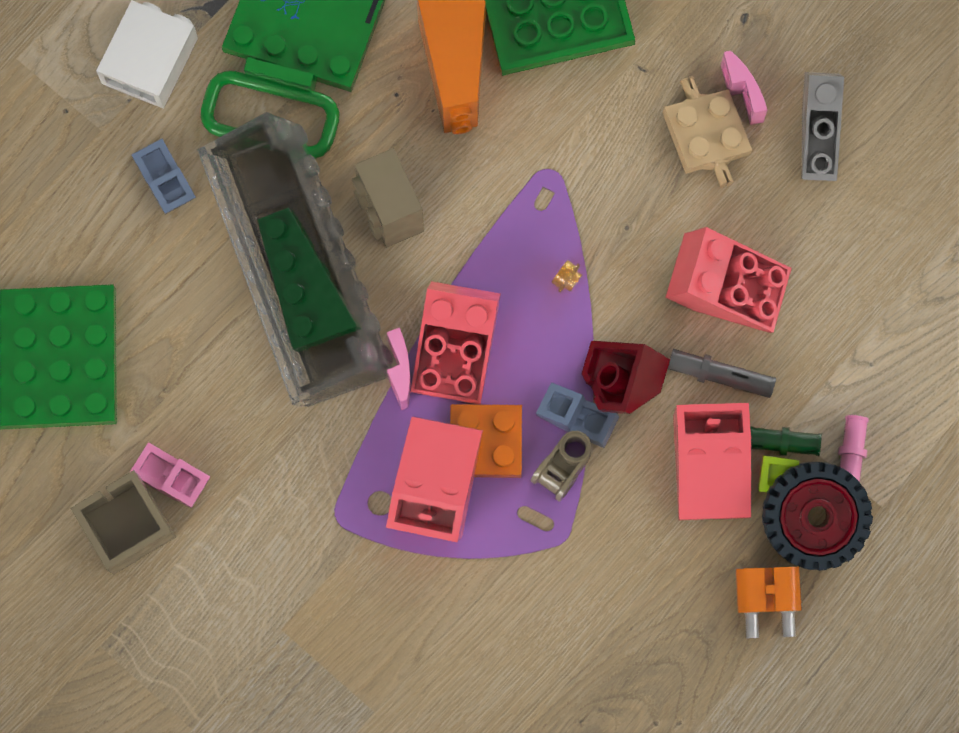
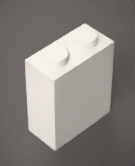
[96,0,198,109]

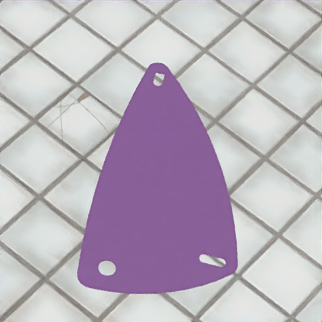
[334,169,593,559]

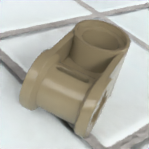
[530,431,591,502]

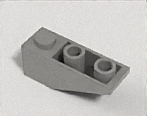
[801,72,844,181]

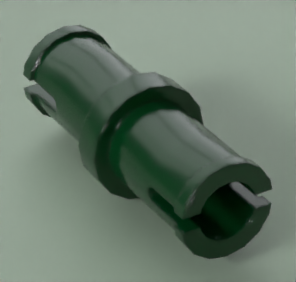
[750,426,822,457]

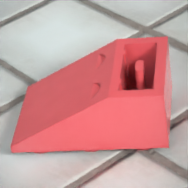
[665,227,792,333]
[411,281,501,404]
[673,403,751,520]
[386,416,483,542]

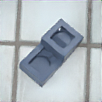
[131,139,196,214]
[536,382,619,448]

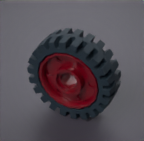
[762,462,873,571]

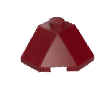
[581,341,670,414]

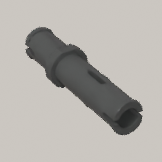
[668,349,776,398]

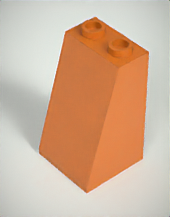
[417,0,486,134]

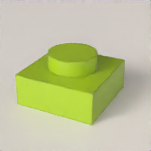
[757,455,800,492]

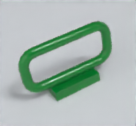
[200,57,340,159]

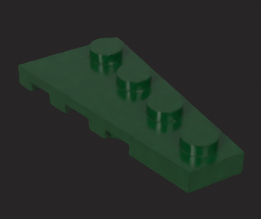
[257,207,362,352]

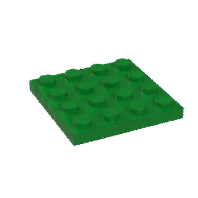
[0,284,117,430]

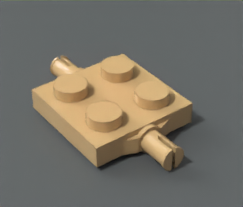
[662,77,752,188]

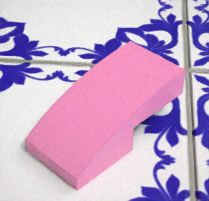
[721,51,767,125]
[387,327,411,410]
[130,442,210,508]

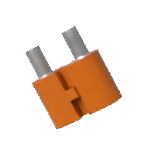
[736,567,802,638]

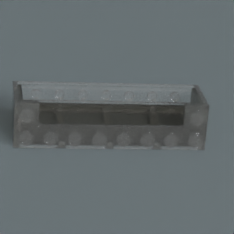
[197,112,393,407]

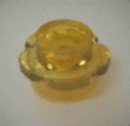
[551,260,582,292]

